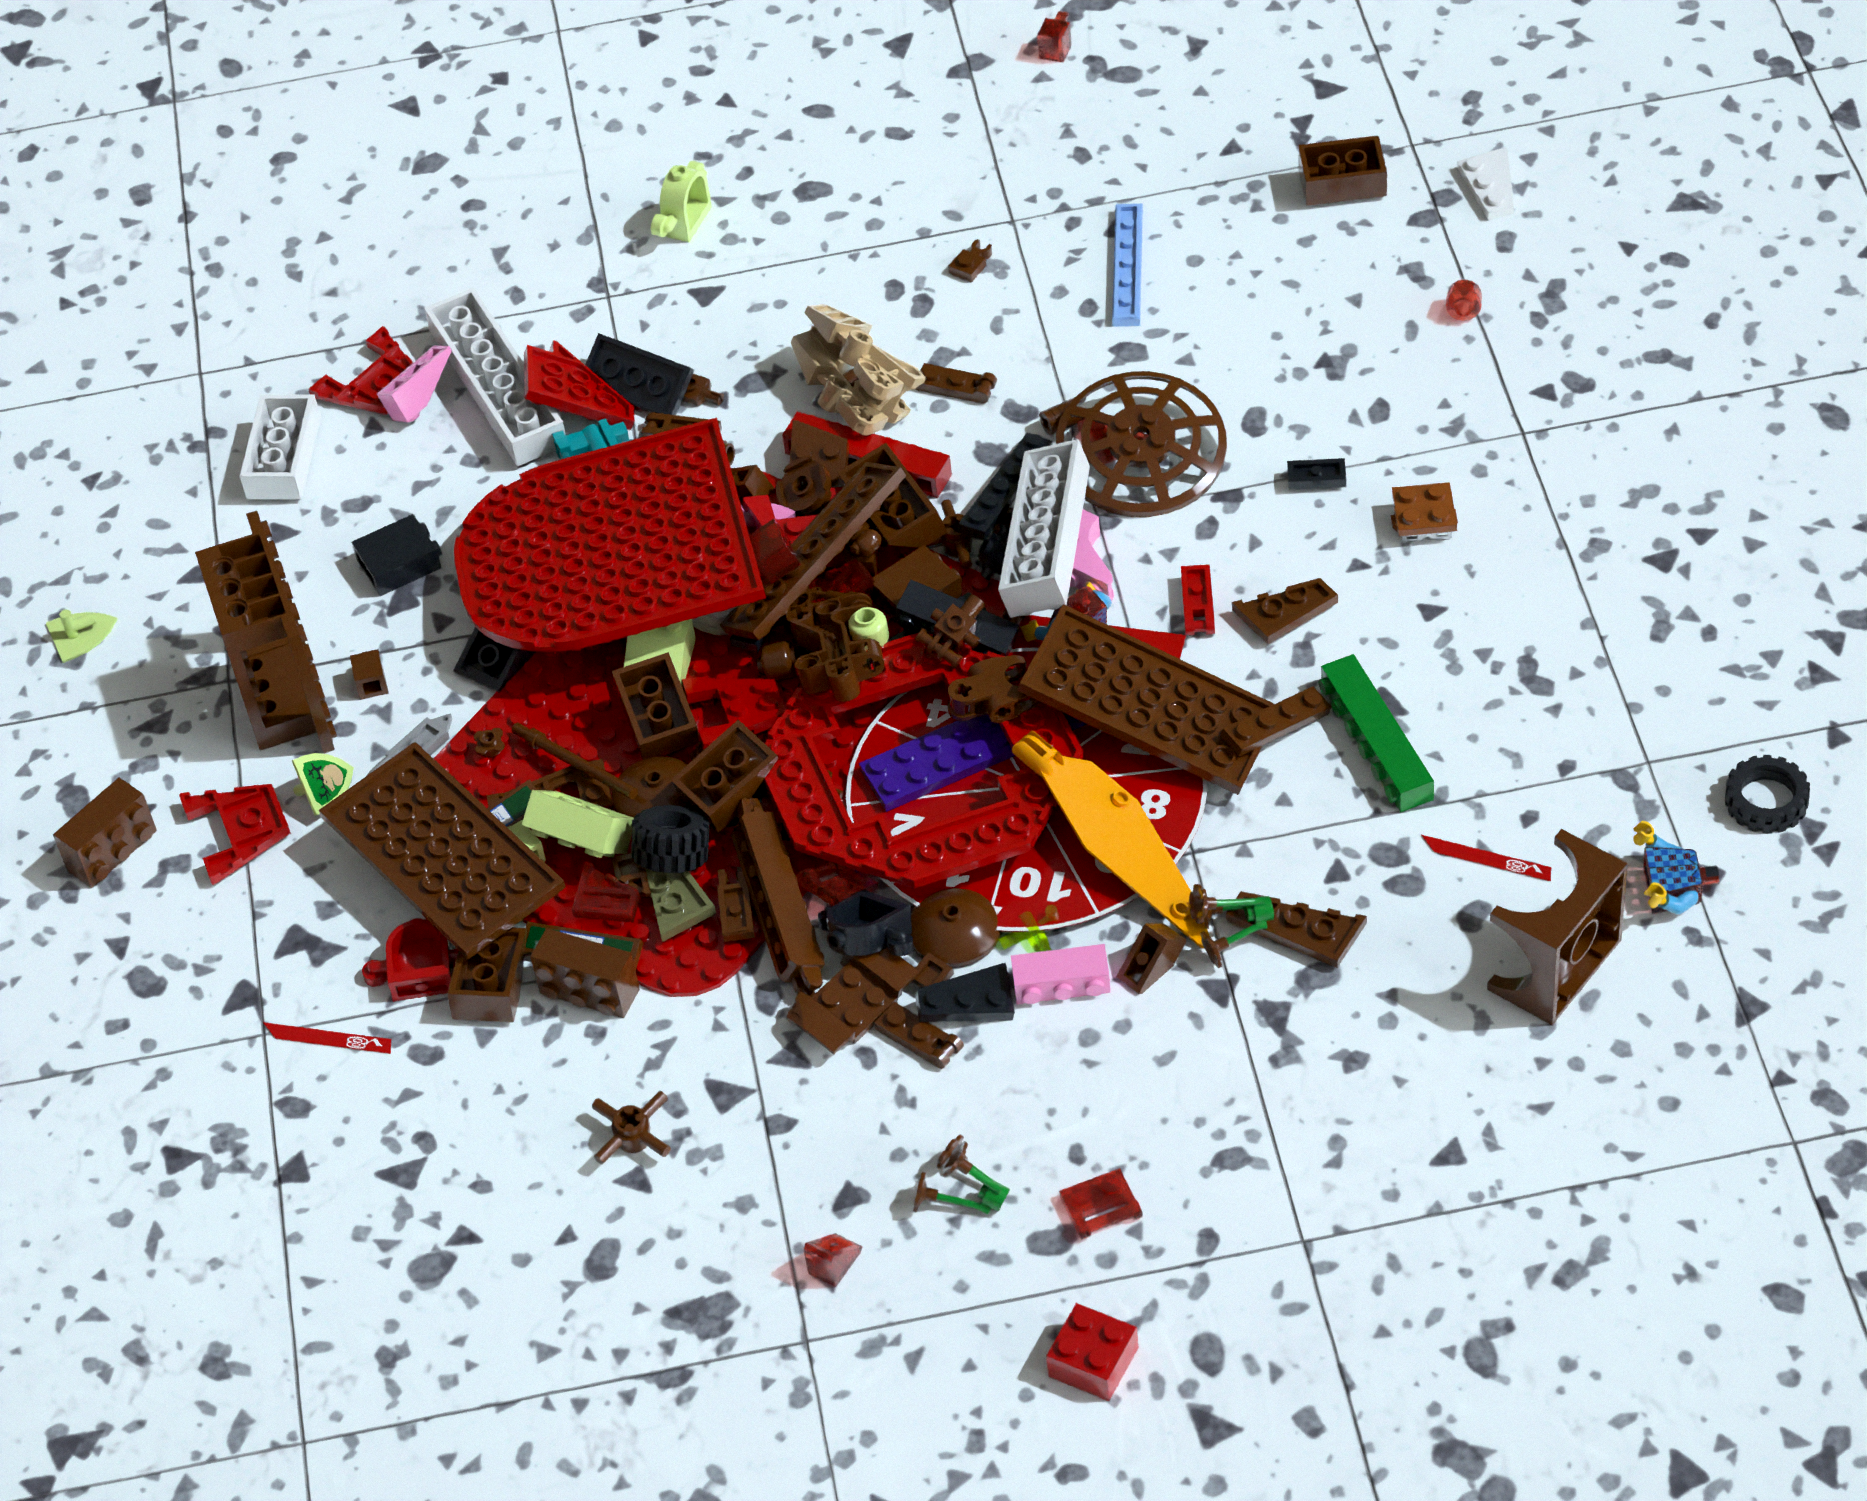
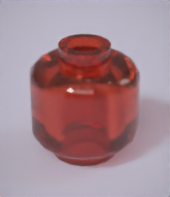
[1445,279,1483,321]

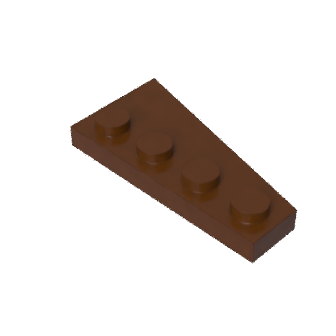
[1226,891,1367,968]

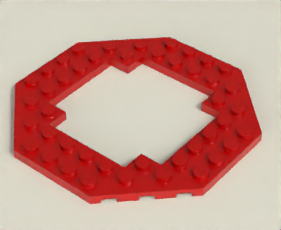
[763,632,1083,889]

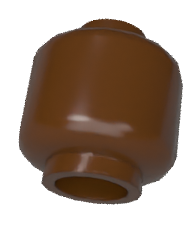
[757,640,802,682]

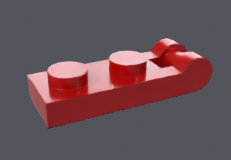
[1181,564,1215,636]

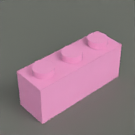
[1011,944,1111,1004]

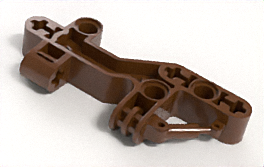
[786,586,884,702]

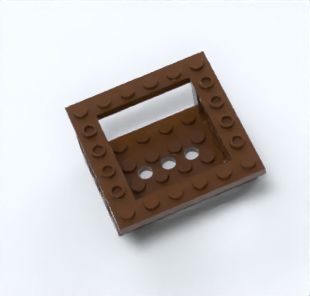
[195,510,337,754]

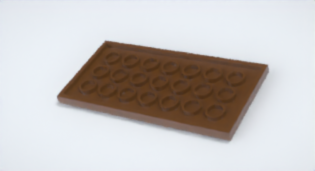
[1017,604,1274,795]
[319,742,566,959]

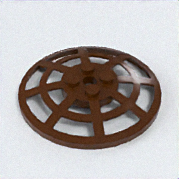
[1056,371,1227,517]

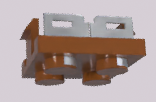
[1390,482,1458,542]

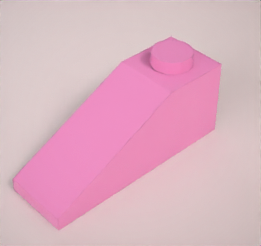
[377,345,452,423]

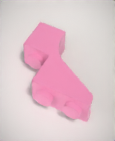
[1070,509,1114,601]

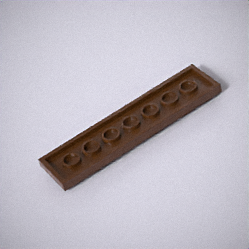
[720,462,906,641]

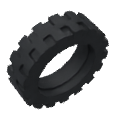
[1725,754,1810,834]

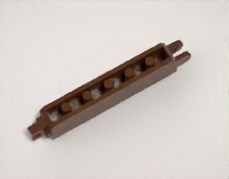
[730,798,825,997]

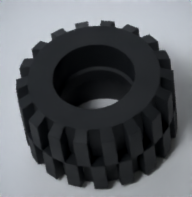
[631,805,709,873]

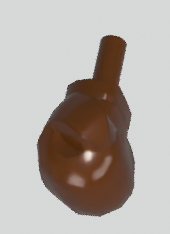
[848,527,882,557]

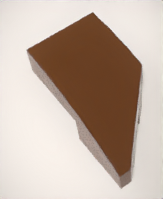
[611,853,651,898]

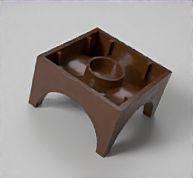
[1487,828,1628,1025]

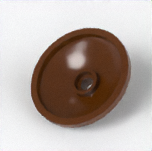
[612,756,692,818]
[910,888,1001,967]

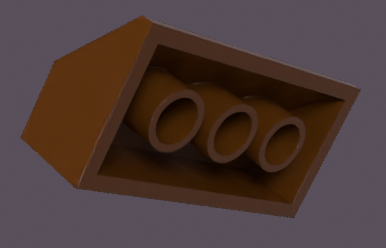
[837,443,947,548]

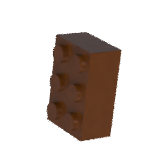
[1298,135,1387,206]
[612,652,700,760]
[53,777,157,888]
[530,928,640,1018]

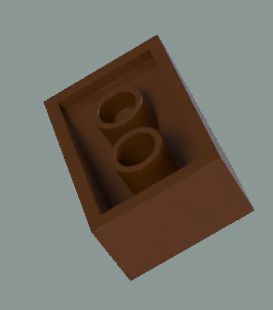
[671,720,779,833]
[447,927,527,1022]

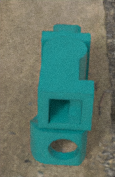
[552,418,632,460]

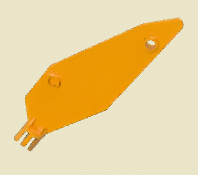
[1011,730,1209,948]

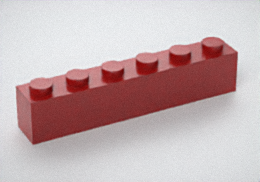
[782,411,952,498]

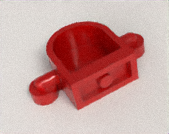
[362,918,459,1002]

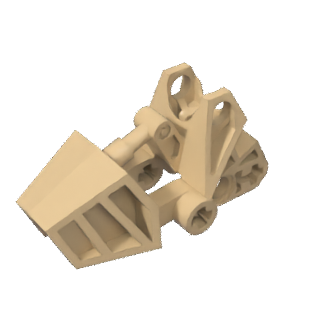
[790,304,926,435]

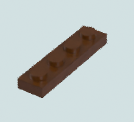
[1220,686,1332,757]

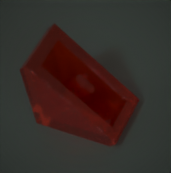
[803,1233,863,1287]

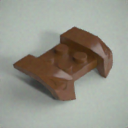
[785,948,919,1055]

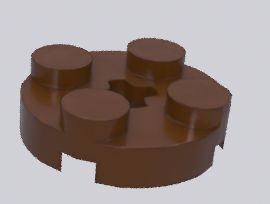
[776,457,832,516]

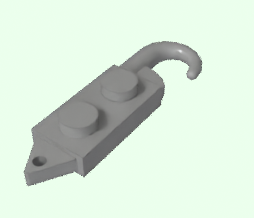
[366,713,453,776]

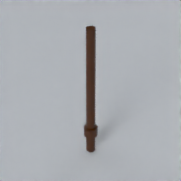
[512,723,638,799]

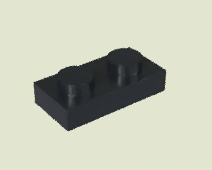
[1287,458,1346,490]

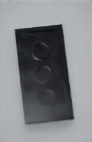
[585,333,694,415]

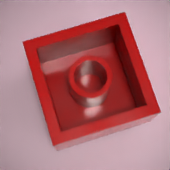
[1046,1303,1139,1401]

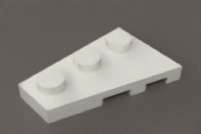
[1457,147,1514,221]

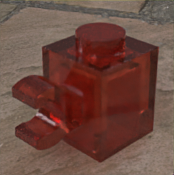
[1037,11,1072,63]

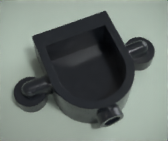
[818,889,914,956]

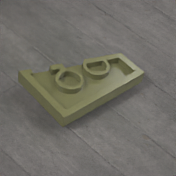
[645,869,716,942]

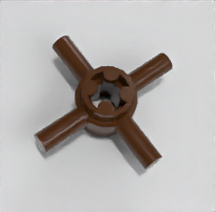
[915,499,1000,569]
[592,1091,671,1165]

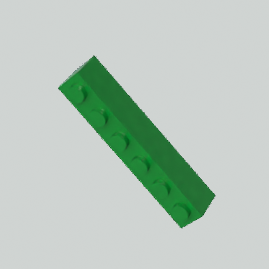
[1318,654,1434,812]

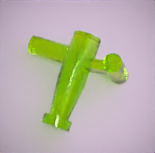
[998,905,1059,952]

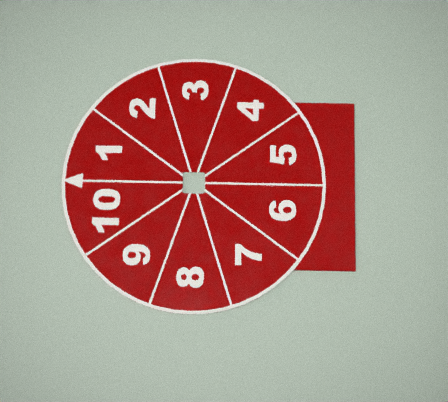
[846,609,1207,932]

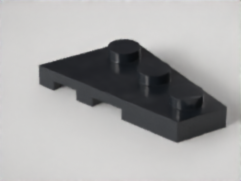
[915,962,1015,1022]

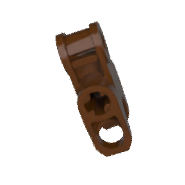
[947,655,1041,723]

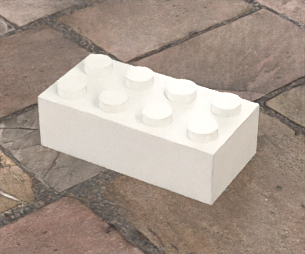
[240,394,321,499]

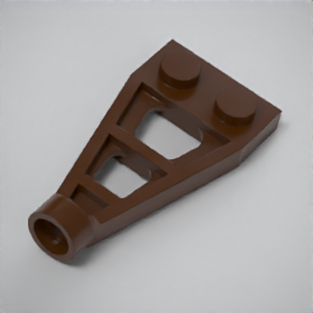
[486,759,614,811]

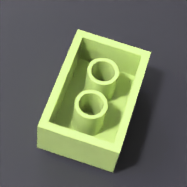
[522,790,634,858]

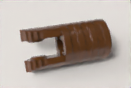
[1039,397,1092,435]

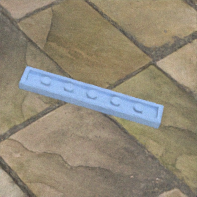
[1112,204,1143,327]

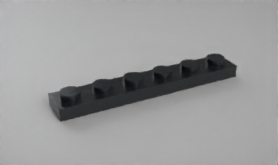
[958,433,1053,541]

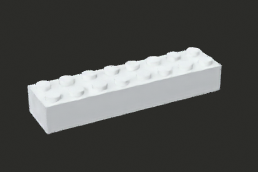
[424,287,566,467]
[998,439,1090,618]

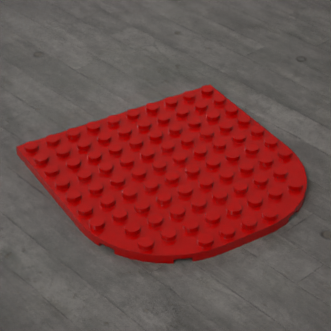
[454,417,766,652]

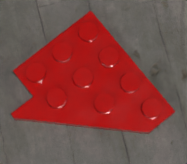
[523,340,635,430]

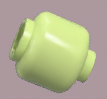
[848,607,889,650]

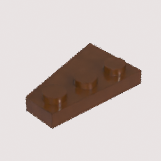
[1232,578,1338,644]

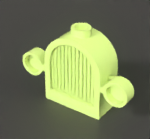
[651,161,712,242]

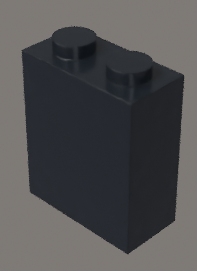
[351,514,442,596]

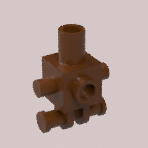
[915,594,985,668]

